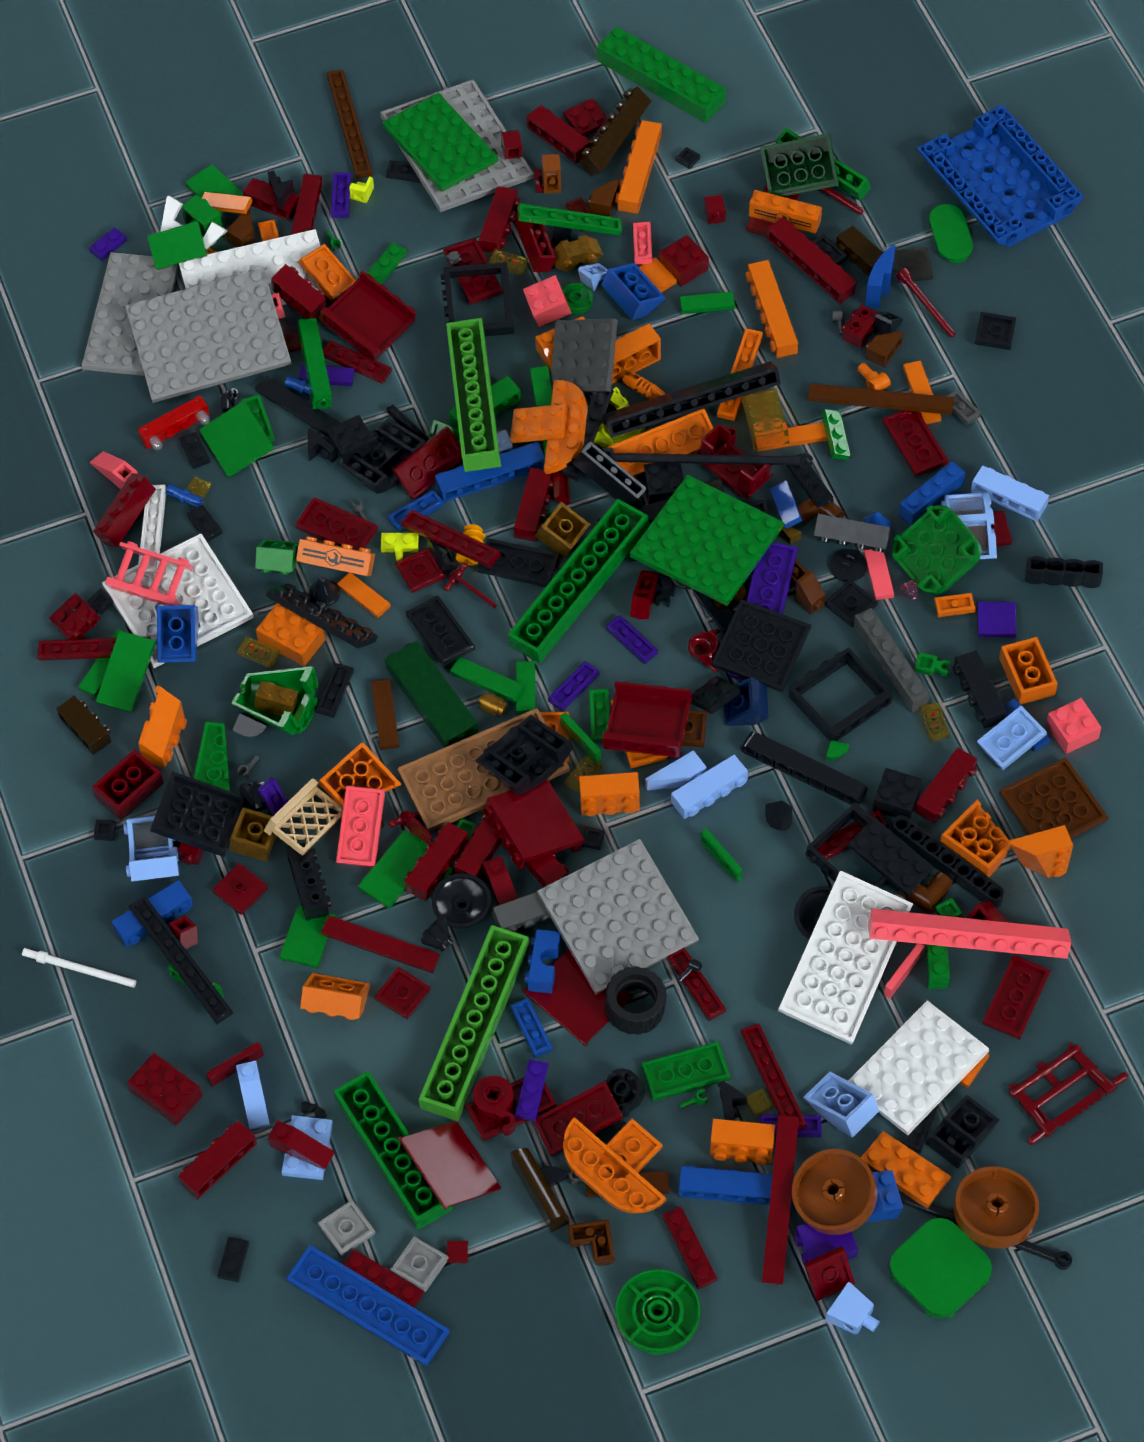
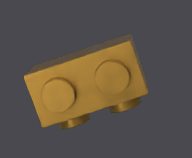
[255,681,298,717]

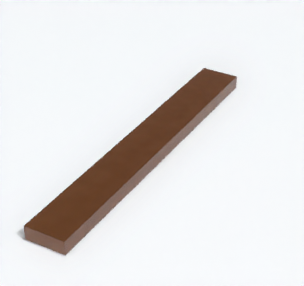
[327,69,373,179]
[807,384,954,415]

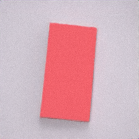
[336,786,385,867]

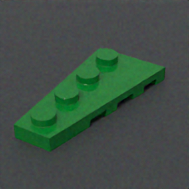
[194,722,230,791]

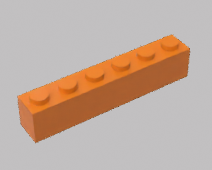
[615,120,662,214]
[745,260,798,358]

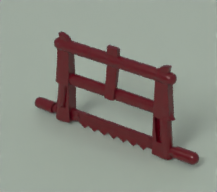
[1008,1043,1128,1145]

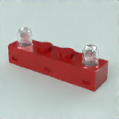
[137,396,210,450]

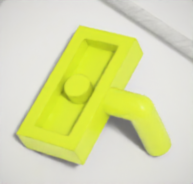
[381,533,419,561]

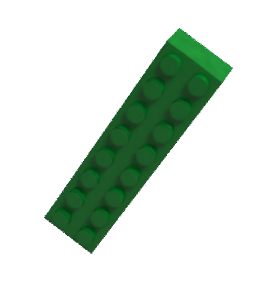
[596,26,726,123]
[333,1071,454,1230]

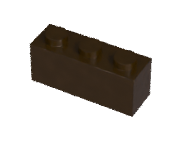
[836,225,883,276]
[56,695,111,755]

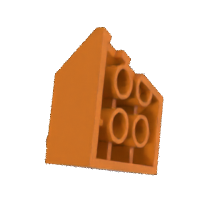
[138,686,187,768]
[318,742,402,807]
[940,799,1011,877]
[1009,825,1073,878]

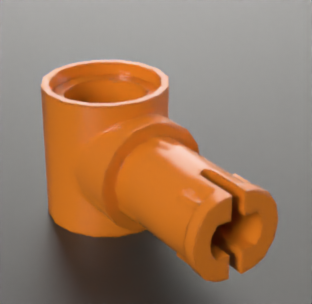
[857,363,891,390]

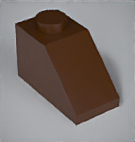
[588,179,619,217]
[226,209,255,247]
[865,331,903,368]
[795,570,825,615]

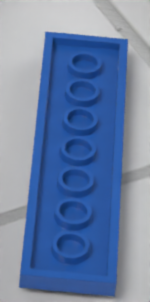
[286,1245,450,1367]

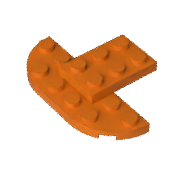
[510,380,588,474]
[563,1117,667,1214]

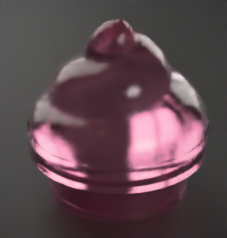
[900,580,919,600]

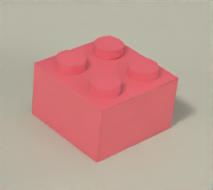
[523,275,571,327]
[1046,698,1102,754]

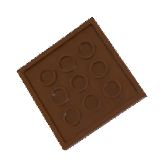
[999,757,1108,839]

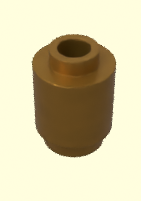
[478,692,508,717]

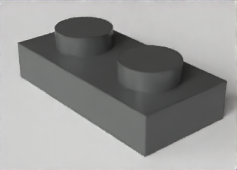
[946,389,981,426]

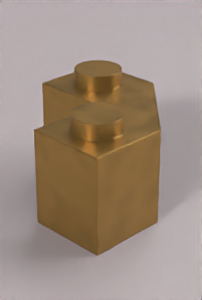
[553,235,603,273]

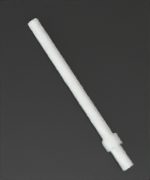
[22,948,137,988]

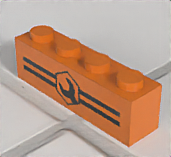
[749,190,822,234]
[296,536,375,576]

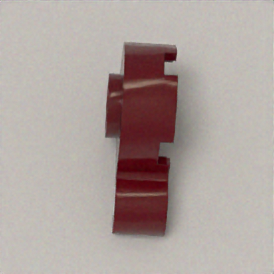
[473,1076,516,1136]

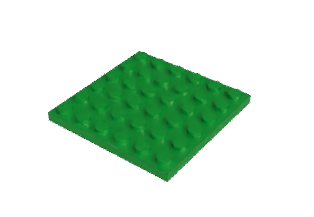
[630,474,784,606]

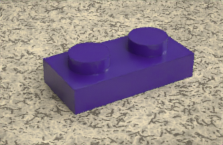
[89,227,127,261]
[257,777,288,816]

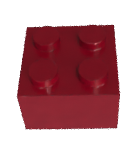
[659,235,709,287]

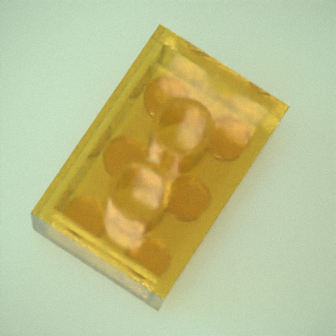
[741,388,789,451]

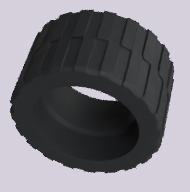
[605,966,667,1035]

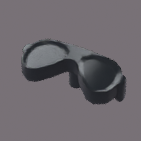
[301,1101,327,1119]

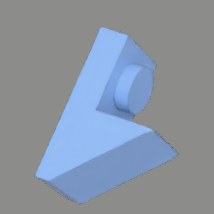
[578,263,608,292]

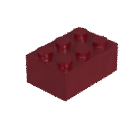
[271,264,326,320]
[92,749,164,821]
[127,1053,203,1126]

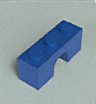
[525,929,561,994]

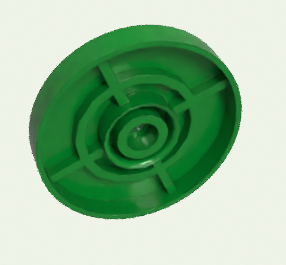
[615,1269,700,1355]

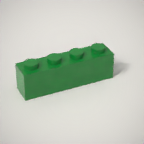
[449,376,521,428]

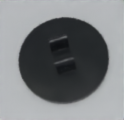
[829,549,867,582]

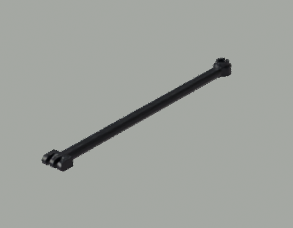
[601,448,813,469]
[899,1192,1072,1270]

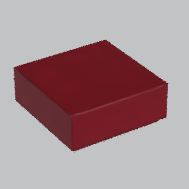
[447,1241,468,1263]

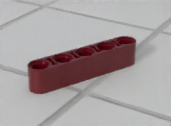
[291,174,322,235]

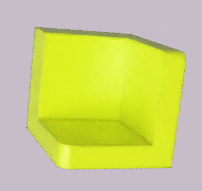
[349,177,374,203]

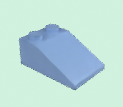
[803,1072,879,1137]

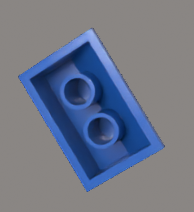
[601,263,665,320]

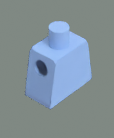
[825,1282,880,1334]

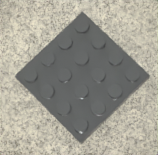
[550,318,618,393]

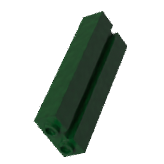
[385,641,478,748]

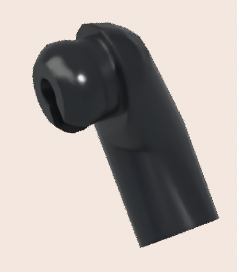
[221,388,239,413]

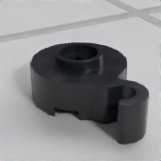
[604,1068,645,1130]

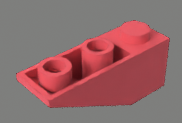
[90,451,138,489]

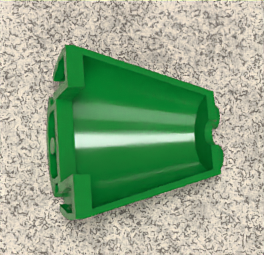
[232,667,318,735]

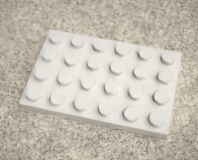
[848,1001,989,1136]

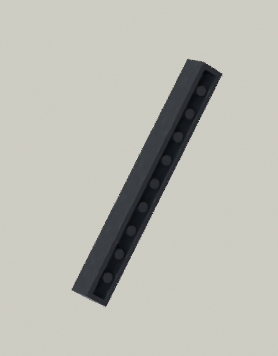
[601,361,781,438]

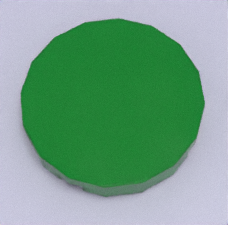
[562,283,593,315]

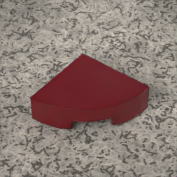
[534,168,544,193]

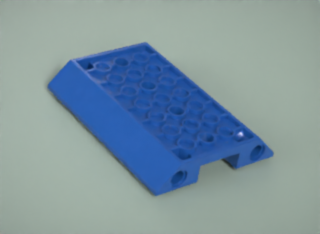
[917,104,1084,247]

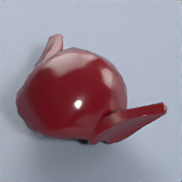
[688,629,720,672]

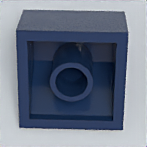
[724,677,769,726]

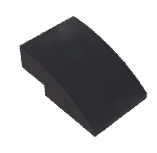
[926,1095,1000,1169]

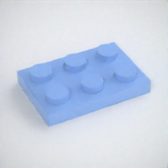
[977,706,1047,770]
[282,1115,333,1180]

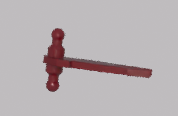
[443,562,497,608]
[388,810,433,845]

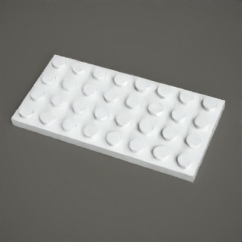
[179,229,323,305]
[778,871,913,1045]

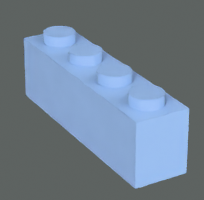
[971,465,1049,522]
[671,754,748,819]

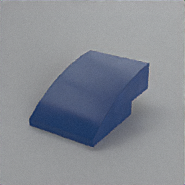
[865,245,896,308]

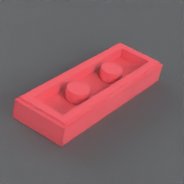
[633,222,652,265]
[864,549,894,600]
[884,943,925,998]

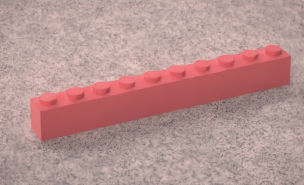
[868,908,1071,959]

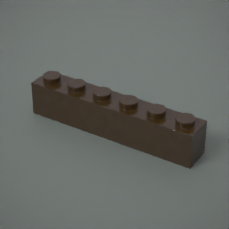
[578,87,651,176]

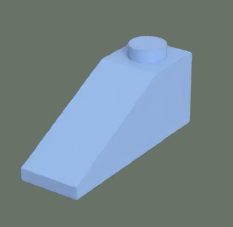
[645,750,706,791]
[236,1061,270,1130]

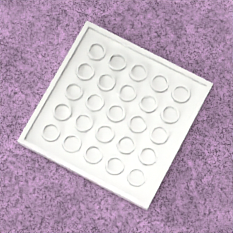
[102,534,254,668]

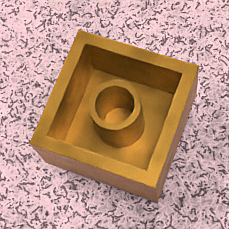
[535,502,590,558]
[229,808,277,862]

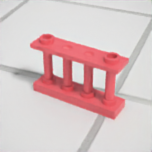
[105,541,193,606]

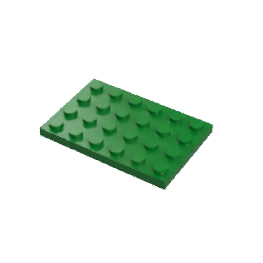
[382,92,498,192]

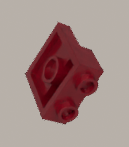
[49,592,101,640]

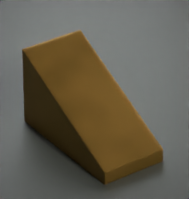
[780,527,802,545]

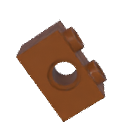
[542,154,562,194]

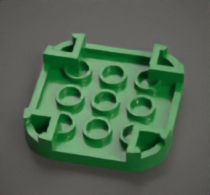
[891,505,982,595]
[889,1218,992,1319]

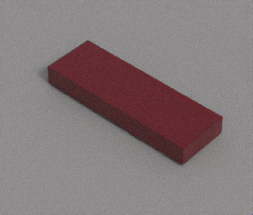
[206,1042,264,1087]

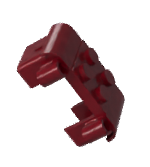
[694,424,774,499]

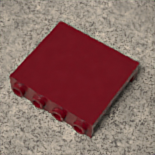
[319,270,416,361]
[602,681,692,758]
[483,779,584,870]

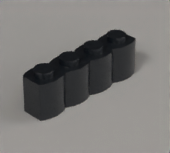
[1025,556,1103,588]

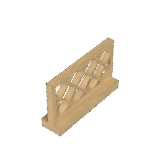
[264,778,343,856]

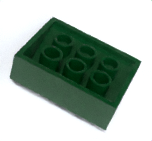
[760,133,839,197]

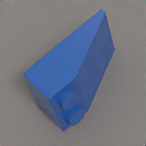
[157,605,199,663]
[830,1170,903,1223]

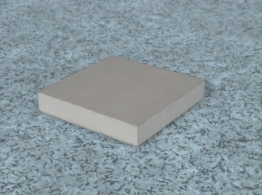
[318,1200,376,1257]
[390,1236,449,1292]

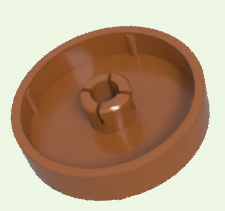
[792,1149,878,1235]
[953,1166,1039,1248]

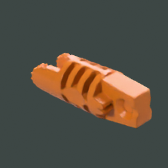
[622,372,666,400]

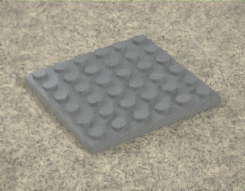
[537,839,699,995]

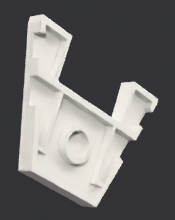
[160,196,227,250]

